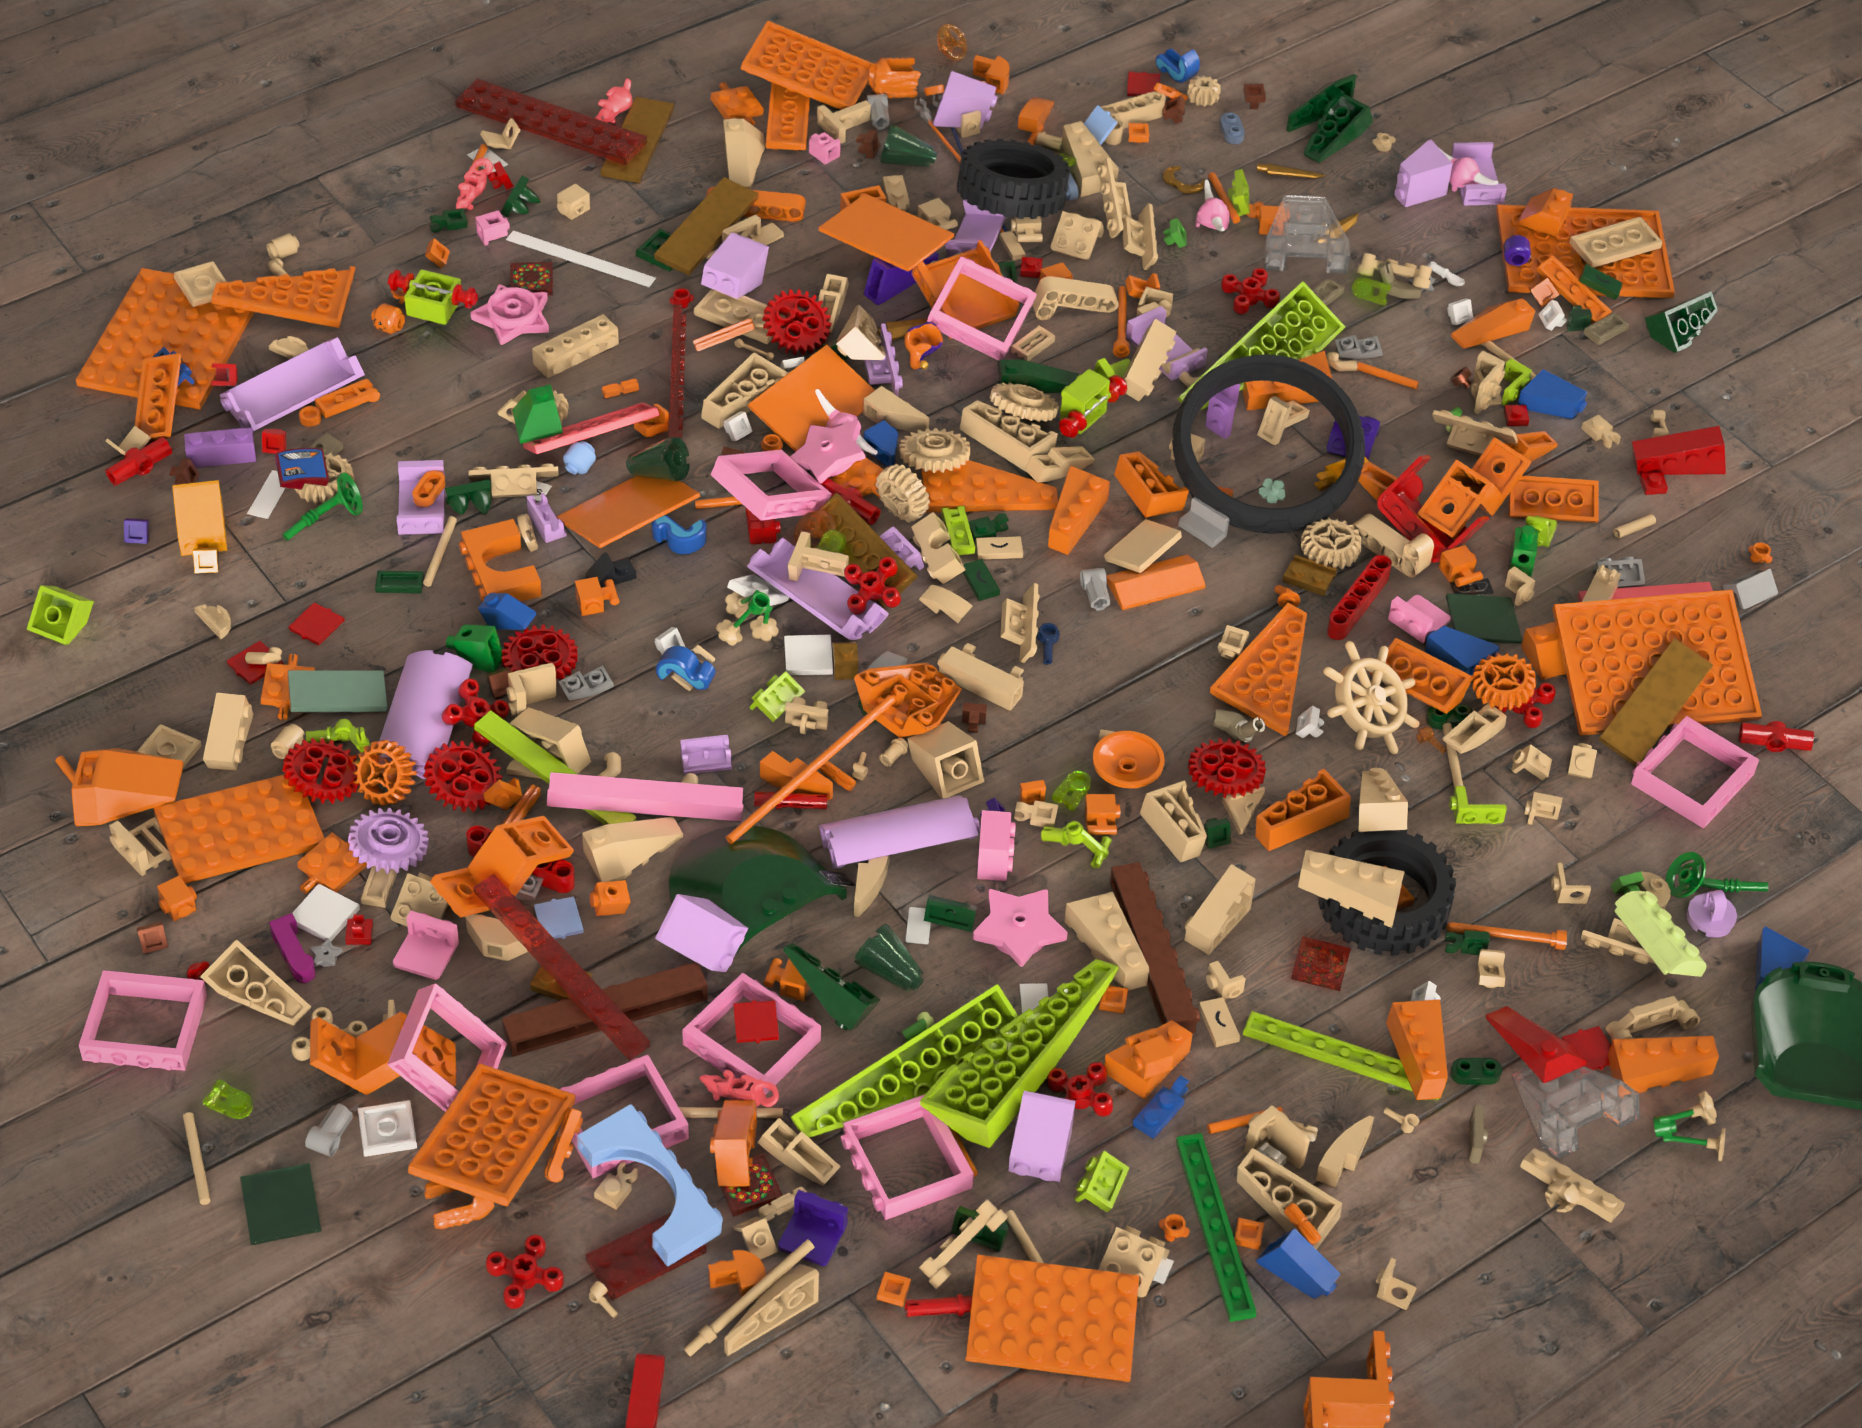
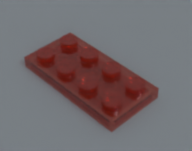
[585,1211,707,1300]

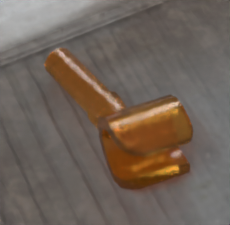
[1416,727,1447,754]

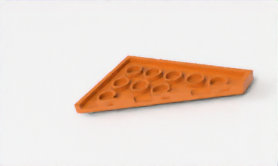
[211,266,356,328]
[921,460,1058,513]
[1210,603,1307,737]

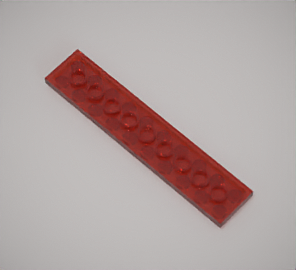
[455,79,647,165]

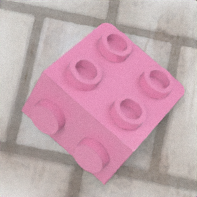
[1388,595,1451,644]
[393,911,459,980]

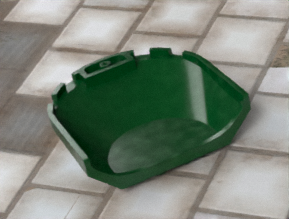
[669,826,847,957]
[1751,962,1862,1110]

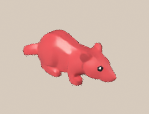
[594,78,632,124]
[456,158,493,210]
[699,1070,779,1107]

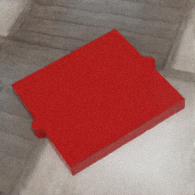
[1127,72,1161,97]
[288,602,345,645]
[226,641,284,685]
[733,1000,779,1043]
[1562,1026,1611,1073]

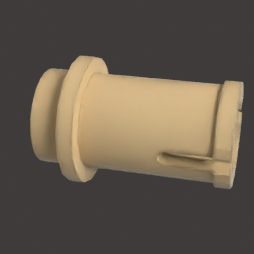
[1036,131,1063,150]
[879,737,909,767]

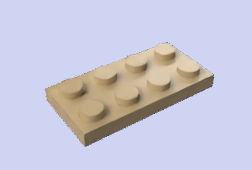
[1569,217,1663,268]
[694,289,786,344]

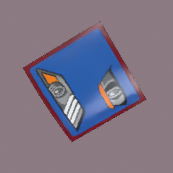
[275,448,329,490]

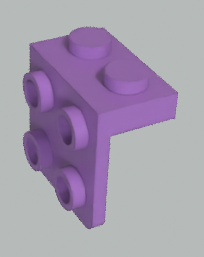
[1205,384,1240,439]

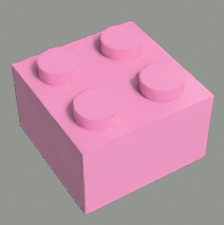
[977,810,1016,881]

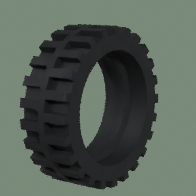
[957,139,1070,219]
[1319,830,1456,956]

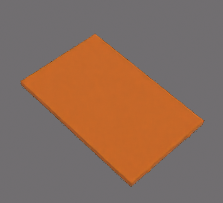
[819,194,954,272]
[747,345,875,452]
[556,466,700,548]

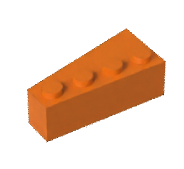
[1242,351,1332,411]
[1048,465,1110,555]
[1608,1036,1719,1099]

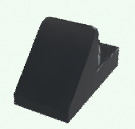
[586,552,637,588]

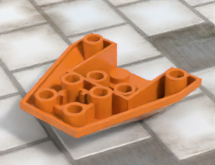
[854,663,962,737]
[71,748,184,827]

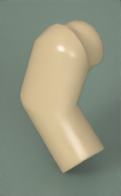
[245,647,282,664]

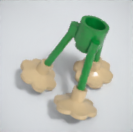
[716,590,779,646]
[1653,1091,1726,1162]

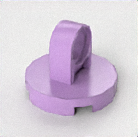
[1686,890,1737,937]

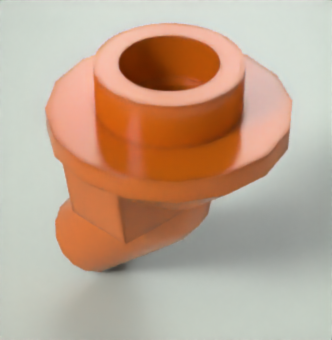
[1275,585,1300,608]

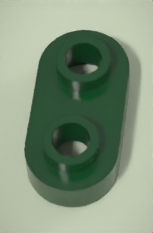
[1426,704,1473,729]
[1450,1058,1503,1085]

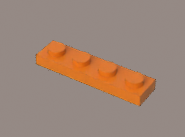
[1537,255,1612,324]

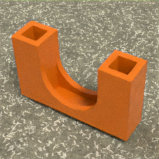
[459,519,542,602]

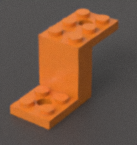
[1417,437,1531,540]
[430,816,574,918]
[310,1011,456,1095]
[1303,1331,1394,1428]

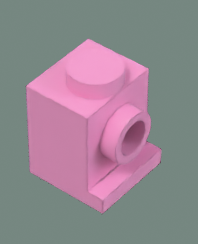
[809,132,840,165]
[475,210,509,245]

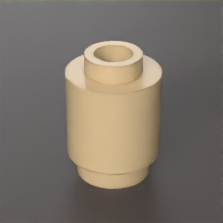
[266,233,299,260]
[271,724,305,759]

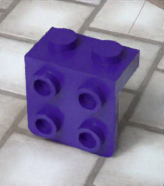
[1326,416,1381,460]
[778,1190,848,1266]

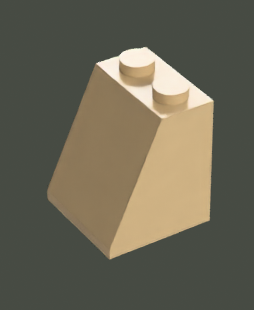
[908,721,984,799]

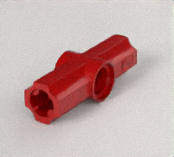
[105,437,172,486]
[821,478,881,525]
[1739,721,1814,752]

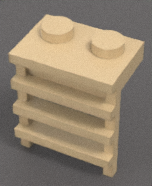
[109,817,171,876]

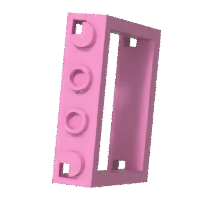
[927,257,1037,361]
[711,450,832,520]
[1631,716,1759,829]
[79,970,207,1071]
[682,973,821,1095]
[387,983,507,1112]
[560,1055,689,1179]
[841,1095,974,1220]

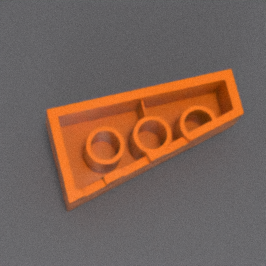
[1255,768,1351,851]
[1386,999,1448,1100]

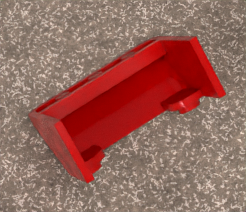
[1377,455,1489,563]

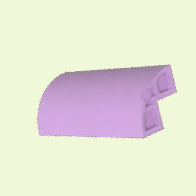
[220,337,365,431]
[747,538,889,640]
[379,650,473,779]
[818,795,980,869]

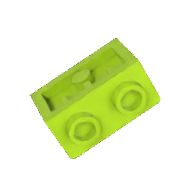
[1228,169,1250,216]
[749,671,805,722]
[1074,1151,1129,1212]

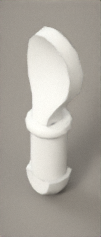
[1428,262,1465,286]

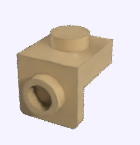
[1505,566,1535,606]
[1217,625,1249,660]
[1567,743,1597,779]
[1511,744,1552,780]
[1524,792,1562,825]
[1477,949,1505,988]
[1206,961,1246,1000]

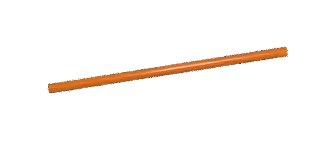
[726,695,895,844]

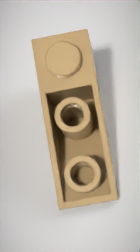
[863,386,929,433]

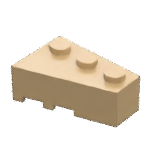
[509,707,591,774]
[1140,780,1207,863]

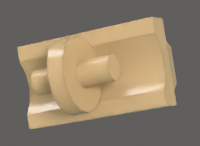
[785,697,828,735]

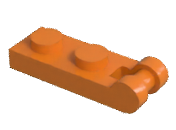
[315,379,380,419]
[544,1107,583,1182]

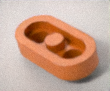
[412,470,446,507]

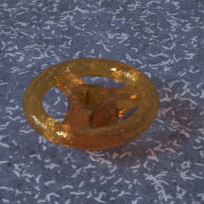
[937,23,967,61]
[794,510,836,550]

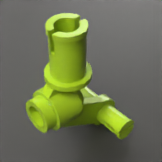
[306,719,370,752]
[1041,821,1112,869]

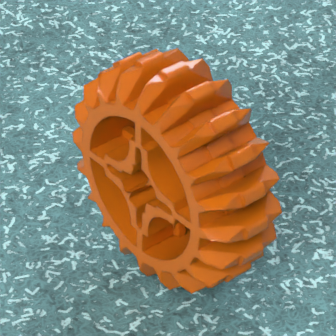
[1472,652,1536,711]
[352,740,417,806]

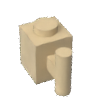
[918,198,958,230]
[1010,216,1043,243]

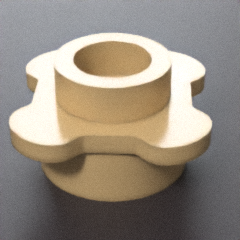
[1373,133,1396,152]

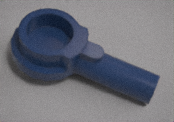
[1037,623,1060,665]

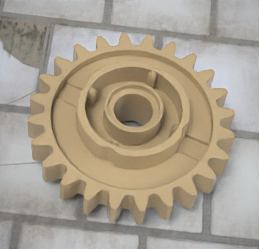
[989,383,1059,422]
[899,428,970,473]

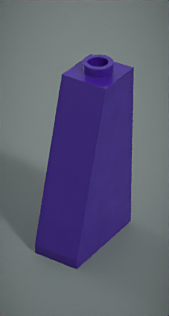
[863,251,939,305]

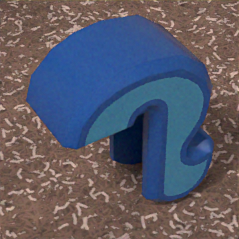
[1156,48,1200,83]
[652,514,707,554]
[655,646,716,690]

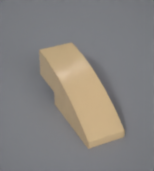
[811,274,849,334]
[1025,446,1095,483]
[1443,703,1507,754]
[854,855,890,917]
[1316,1115,1374,1187]
[758,1118,841,1186]

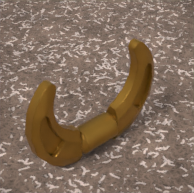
[1163,166,1205,194]

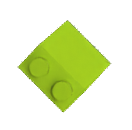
[27,585,94,645]

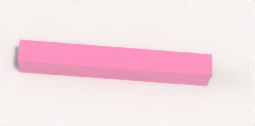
[547,773,743,821]

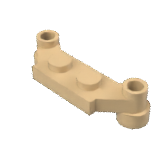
[1356,253,1432,289]
[1606,996,1700,1043]
[919,1199,1008,1289]

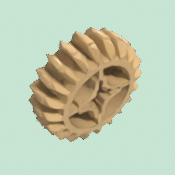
[295,453,354,505]
[875,464,930,523]
[1301,517,1362,570]

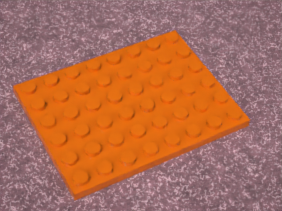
[1496,205,1675,298]
[76,268,254,410]
[1552,590,1762,736]

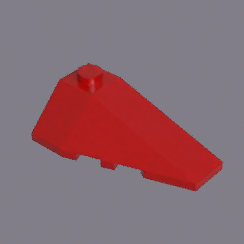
[1486,1006,1587,1083]

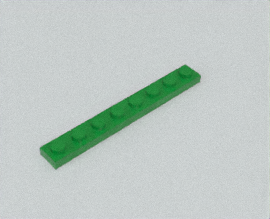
[1176,1133,1257,1322]

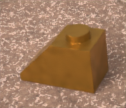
[831,641,859,680]

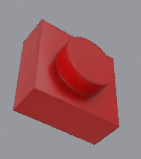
[1020,257,1043,278]
[1504,405,1530,426]
[1640,472,1668,495]

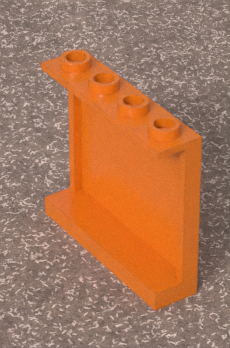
[912,240,1020,339]

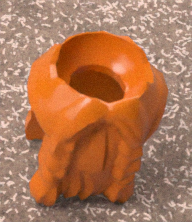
[868,57,921,99]
[425,1181,494,1229]

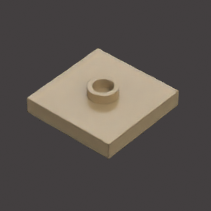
[174,261,227,307]

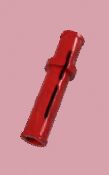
[754,790,827,810]
[905,1294,972,1318]

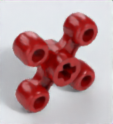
[1221,268,1280,315]
[844,557,901,615]
[1494,677,1556,729]
[441,678,510,747]
[1047,1062,1113,1117]
[485,1234,564,1309]

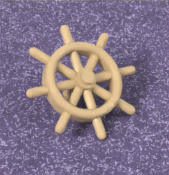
[1323,641,1420,754]

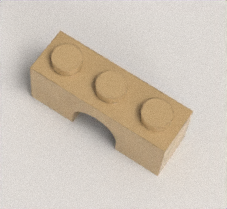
[911,512,965,584]

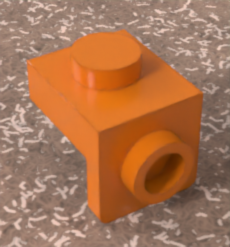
[1125,273,1160,299]
[634,404,670,437]
[483,778,523,811]

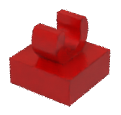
[487,161,514,190]
[262,429,286,454]
[345,915,374,945]

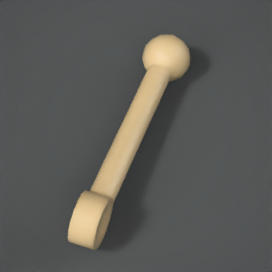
[734,339,774,361]

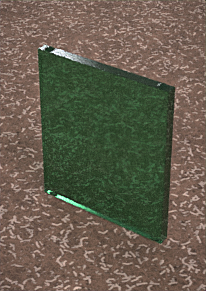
[1446,593,1523,644]
[240,1163,321,1246]

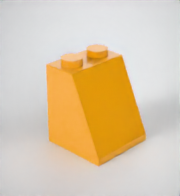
[172,480,228,556]

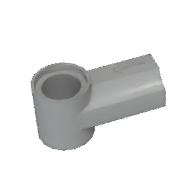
[866,94,890,130]
[1080,568,1110,611]
[305,1103,353,1157]

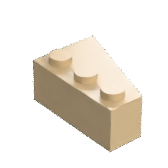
[203,693,254,771]
[1184,864,1256,955]

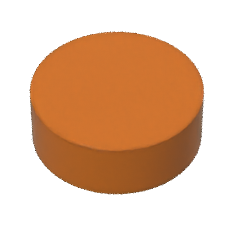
[924,84,944,96]
[299,406,322,427]

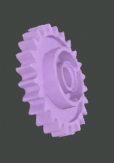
[348,808,429,874]

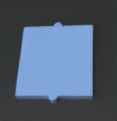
[1084,105,1118,145]
[534,897,584,941]

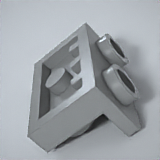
[1592,556,1645,588]

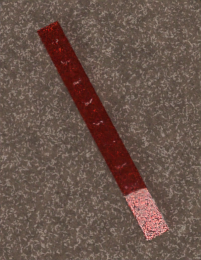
[668,305,686,470]
[473,874,650,1061]

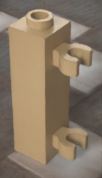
[1582,565,1621,602]
[938,643,1024,711]

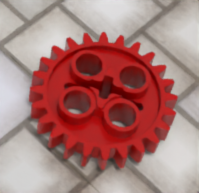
[762,289,832,355]
[502,624,578,680]
[282,738,360,804]
[1188,738,1266,798]
[423,740,503,813]

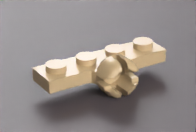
[1520,1148,1625,1223]

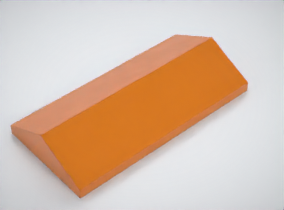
[134,353,181,443]
[1507,476,1599,523]
[1106,554,1206,610]
[1369,638,1472,713]

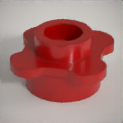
[669,288,694,308]
[186,961,209,984]

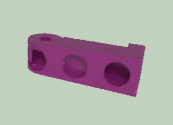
[269,913,316,983]

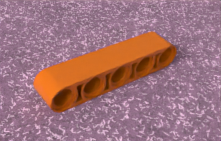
[706,187,806,222]

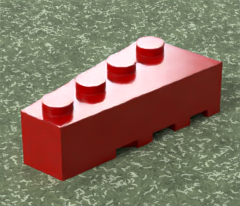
[1632,426,1726,475]

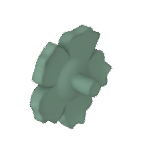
[1259,478,1286,504]

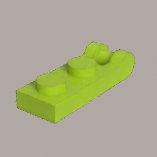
[941,506,975,555]

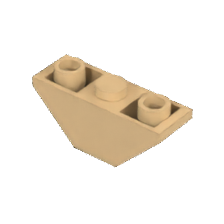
[465,914,541,961]

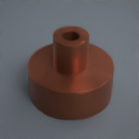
[1450,366,1472,389]

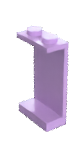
[1451,142,1507,205]
[945,200,1006,257]
[1126,306,1208,381]
[397,460,445,535]

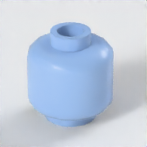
[563,441,596,475]

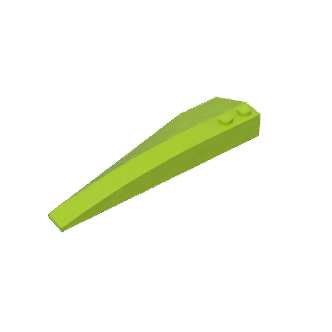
[1177,281,1346,411]
[920,959,1118,1148]
[791,984,1018,1138]

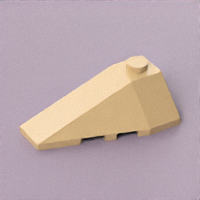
[723,118,765,189]
[837,304,886,360]
[200,939,312,1026]
[724,1264,819,1356]

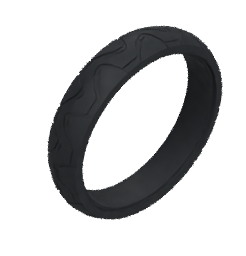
[1172,355,1365,534]

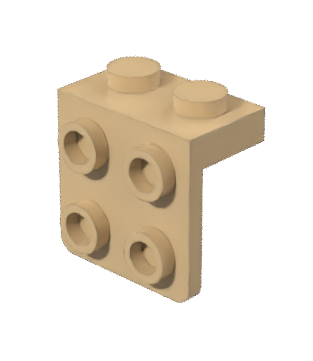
[1051,211,1104,260]
[1473,351,1505,415]
[507,663,556,718]
[391,872,448,927]
[1244,1105,1310,1169]
[1098,1225,1170,1297]

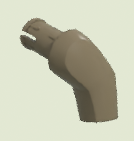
[1377,261,1421,299]
[1212,709,1265,743]

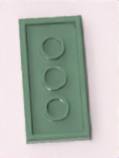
[287,670,387,712]

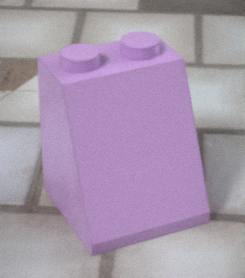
[933,71,998,128]
[1395,140,1453,207]
[701,232,769,299]
[655,894,748,972]
[1008,1091,1076,1182]

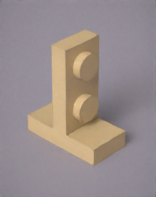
[817,100,871,144]
[1257,396,1310,445]
[788,531,849,581]

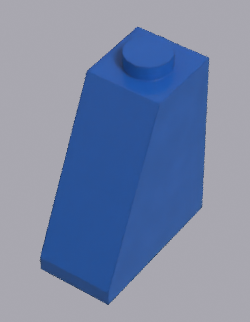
[1518,369,1587,419]
[1425,626,1500,676]
[1755,926,1810,991]
[1256,1228,1341,1299]

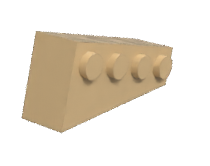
[701,353,788,429]
[1064,892,1149,991]
[1237,1148,1342,1250]

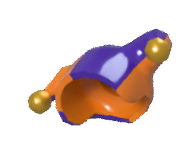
[904,322,943,370]

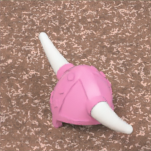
[1438,147,1498,192]
[1195,180,1230,231]
[815,389,878,455]

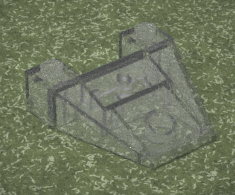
[1263,195,1350,274]
[1512,1066,1640,1160]

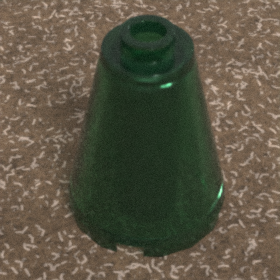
[880,124,937,167]
[626,437,690,481]
[854,924,924,992]

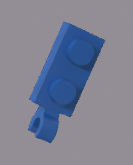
[1133,1075,1189,1139]

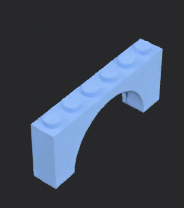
[577,1104,723,1267]

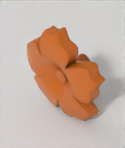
[1246,201,1263,220]
[391,289,405,304]

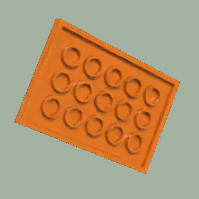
[741,21,873,110]
[154,775,325,884]
[408,1063,575,1207]
[965,1255,1139,1382]

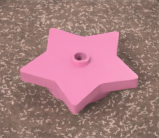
[471,284,549,345]
[790,420,865,484]
[973,889,1068,967]

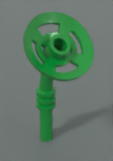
[282,472,363,541]
[1665,852,1768,898]

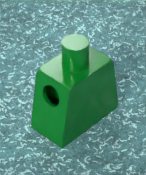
[1508,525,1538,577]
[446,625,502,673]

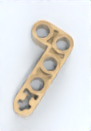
[1101,91,1166,145]
[1032,276,1119,320]
[1352,514,1434,578]

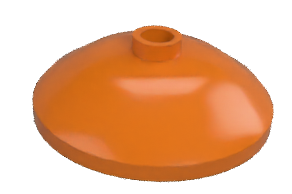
[1093,731,1165,788]

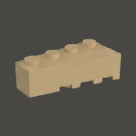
[1062,121,1119,197]
[960,400,1058,472]
[1359,768,1408,832]
[1298,850,1404,928]

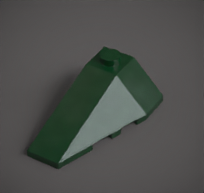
[1286,74,1356,132]
[1303,91,1373,163]
[1645,291,1718,353]
[998,359,1080,393]
[783,943,881,1031]

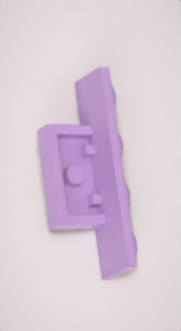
[864,324,903,397]

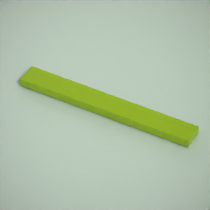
[474,710,637,825]
[1243,1011,1439,1100]

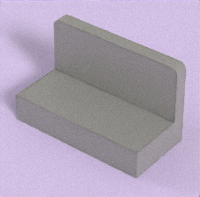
[1178,497,1229,548]
[1722,568,1778,609]

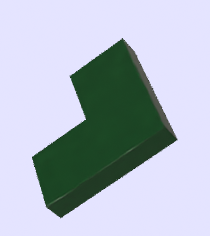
[636,228,674,272]

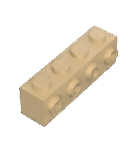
[532,314,619,378]
[1123,319,1176,401]

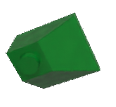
[512,384,563,444]

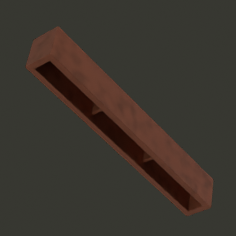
[1110,862,1200,1033]
[502,962,708,1057]

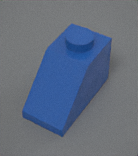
[864,420,898,467]
[478,593,537,630]

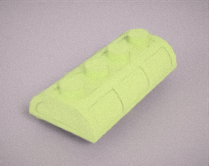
[1614,891,1706,977]

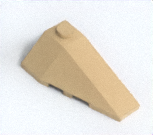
[582,817,683,882]

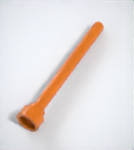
[1113,286,1130,358]
[1446,922,1567,950]

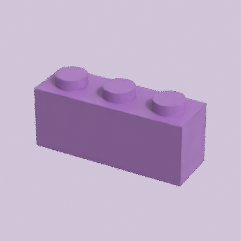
[184,427,256,468]

